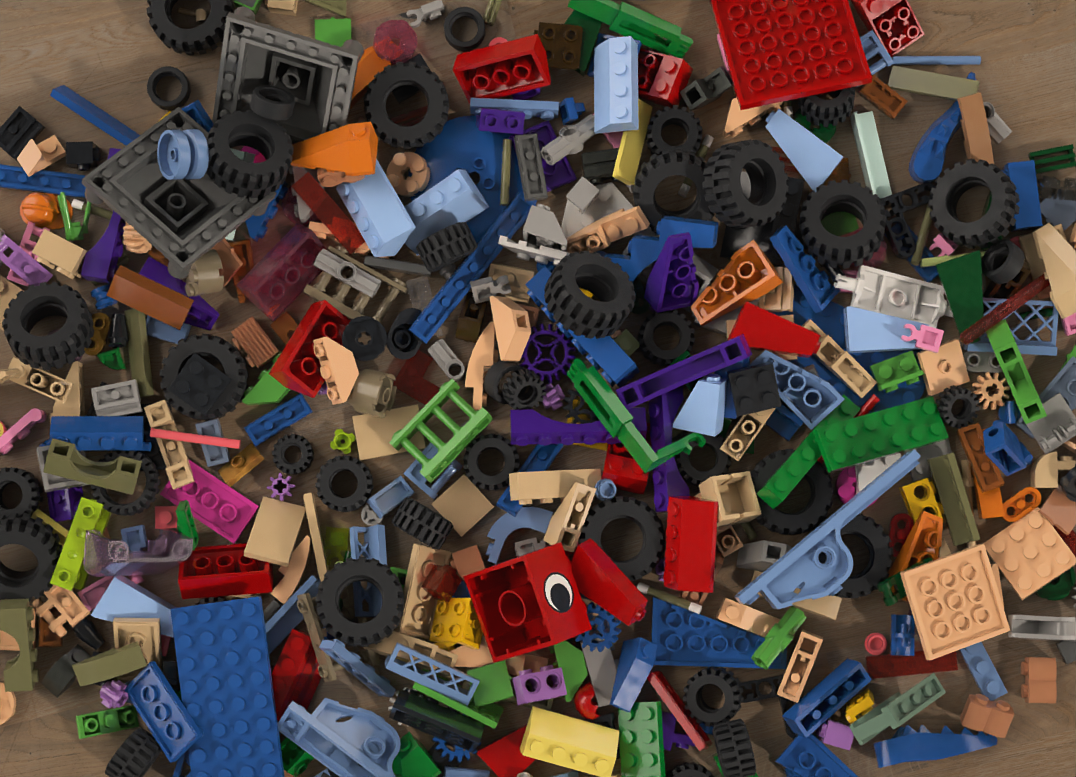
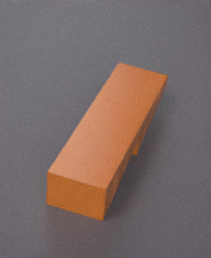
[971,429,1005,519]

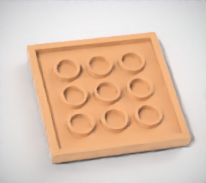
[900,544,1010,660]

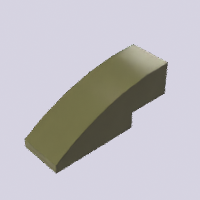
[72,641,147,687]

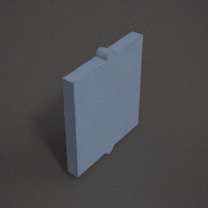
[1040,182,1076,231]

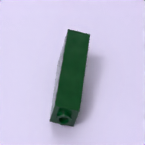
[564,10,603,77]
[936,250,984,345]

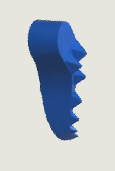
[908,72,976,184]
[873,725,997,768]

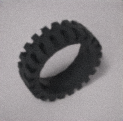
[91,450,160,516]

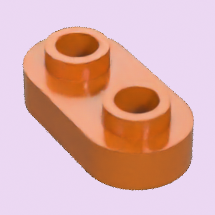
[1001,487,1041,522]

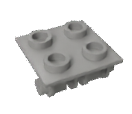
[1022,393,1076,454]

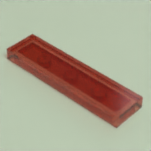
[291,172,365,254]
[865,650,958,679]

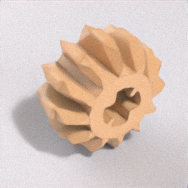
[122,222,152,254]
[972,372,1010,410]

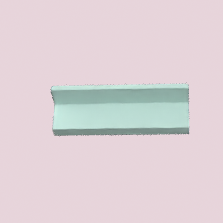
[850,111,892,200]

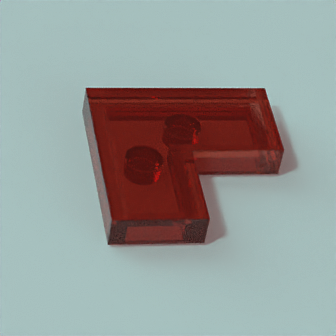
[393,350,440,405]

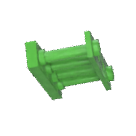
[389,379,493,483]

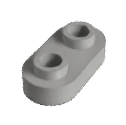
[963,351,1003,374]

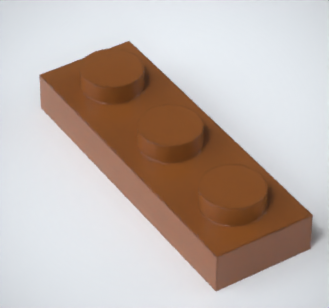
[957,423,1005,493]

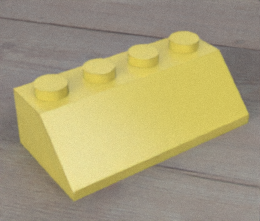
[520,706,619,777]

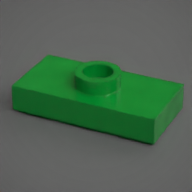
[176,500,199,551]

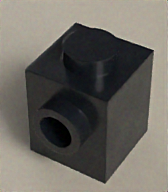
[66,141,101,171]

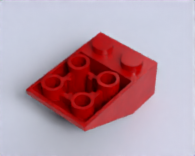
[851,0,925,57]
[638,48,693,108]
[601,423,651,495]

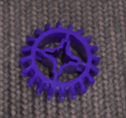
[519,324,576,383]

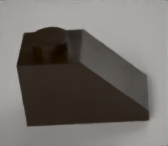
[455,291,488,343]

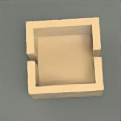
[32,229,87,280]
[699,471,761,527]

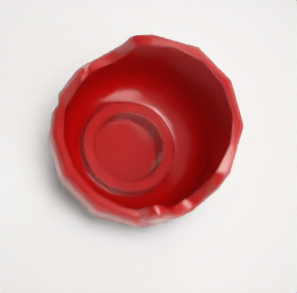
[574,682,600,720]

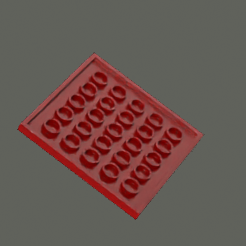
[710,0,872,110]

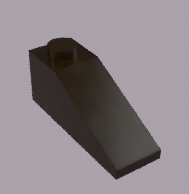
[983,254,1031,324]

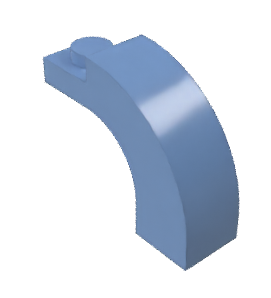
[486,507,553,564]

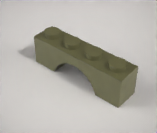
[43,438,142,495]
[0,599,39,692]

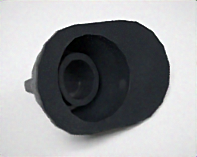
[387,308,423,360]

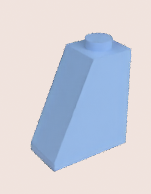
[673,373,728,437]

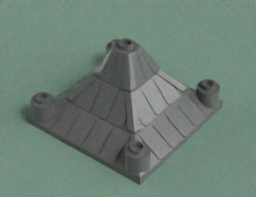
[212,7,364,144]
[82,107,276,279]

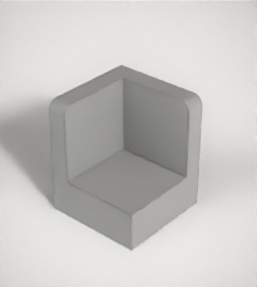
[566,176,600,214]

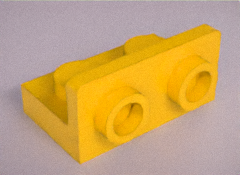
[845,688,874,724]

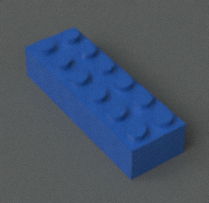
[525,267,640,388]

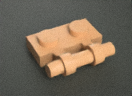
[32,585,91,638]

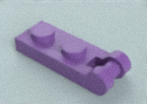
[0,234,53,286]

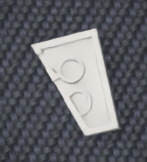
[498,235,570,266]

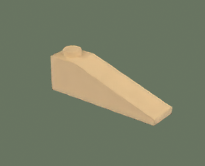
[1033,223,1076,319]

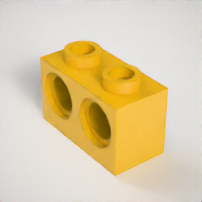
[899,478,944,524]

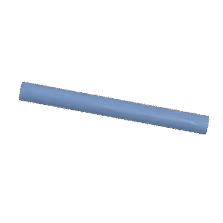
[892,56,981,65]

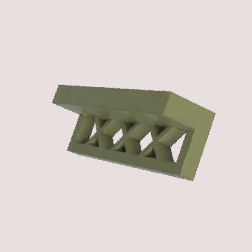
[927,452,980,546]

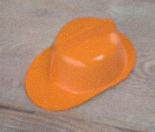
[20,192,73,229]

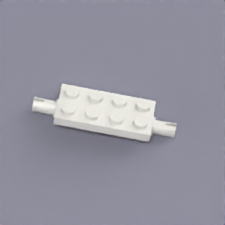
[834,265,953,328]

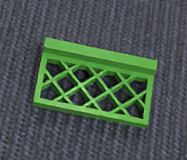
[413,668,505,729]

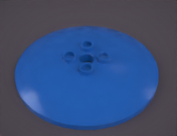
[408,115,537,243]

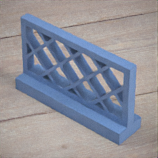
[963,297,1058,356]

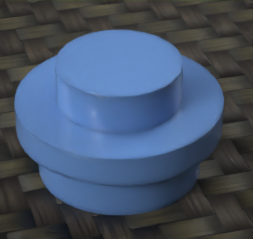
[595,479,616,501]

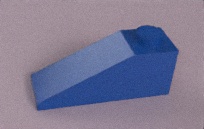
[610,637,657,712]

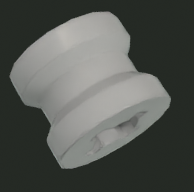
[361,504,384,526]

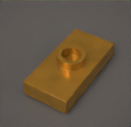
[218,443,265,487]

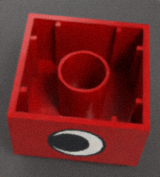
[463,542,592,663]

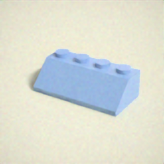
[594,36,639,134]
[336,158,416,257]
[405,169,489,256]

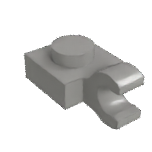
[406,0,445,28]

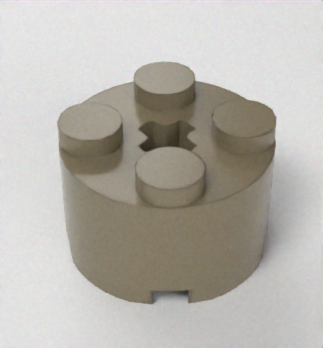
[180,249,224,297]
[348,368,397,418]

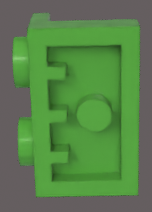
[869,350,924,393]

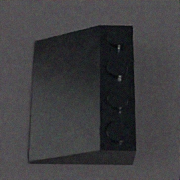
[720,172,805,268]
[389,688,485,753]

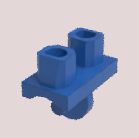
[891,614,915,656]

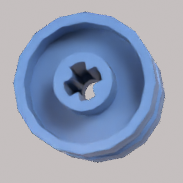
[157,129,209,180]

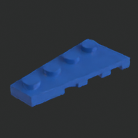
[770,226,840,313]
[774,733,858,777]

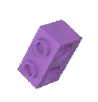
[512,665,567,705]
[816,719,854,751]

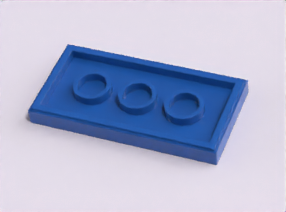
[124,661,202,763]

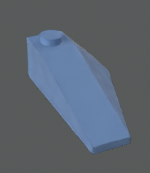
[749,349,845,430]

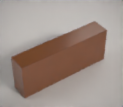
[106,265,194,330]

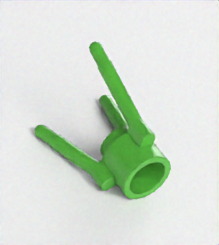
[57,191,91,241]

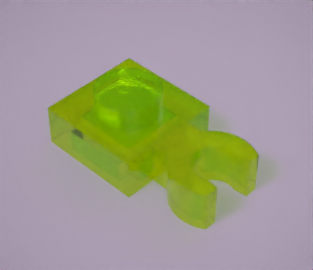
[325,527,349,565]

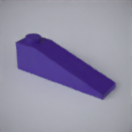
[644,232,699,313]
[139,257,220,330]

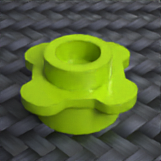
[330,429,356,454]

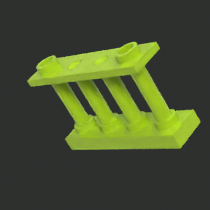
[50,497,111,591]

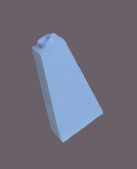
[765,109,843,192]
[843,306,929,353]
[91,573,177,637]

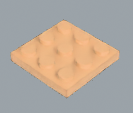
[983,507,1076,600]

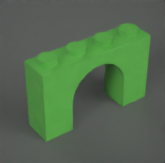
[984,319,1047,424]

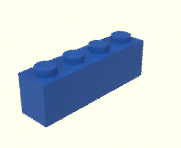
[50,416,144,451]
[782,658,872,738]

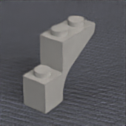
[1008,615,1076,642]

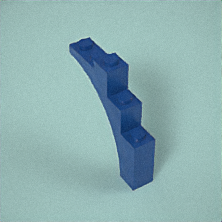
[604,216,719,283]

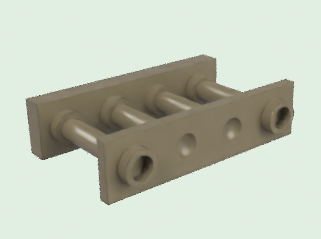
[303,245,408,330]
[297,583,381,682]

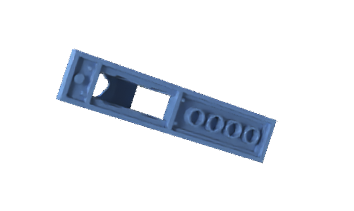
[734,449,921,609]
[278,698,400,777]

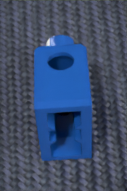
[983,420,1027,476]

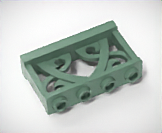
[849,673,946,745]

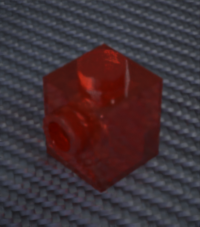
[421,564,462,602]

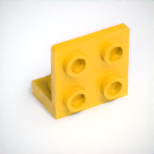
[429,598,483,649]

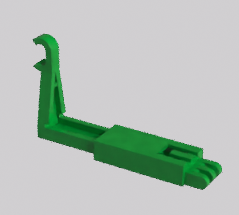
[567,0,693,59]
[567,358,706,473]

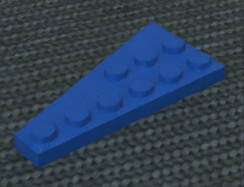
[651,597,787,669]

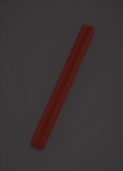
[960,273,1050,345]

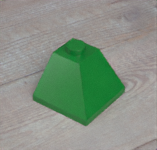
[392,731,441,777]

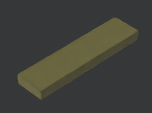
[888,66,980,101]
[124,308,154,398]

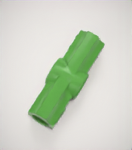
[751,606,807,670]

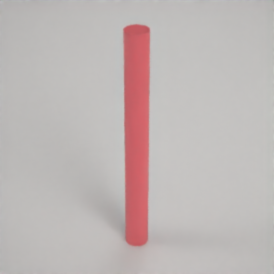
[150,428,241,449]

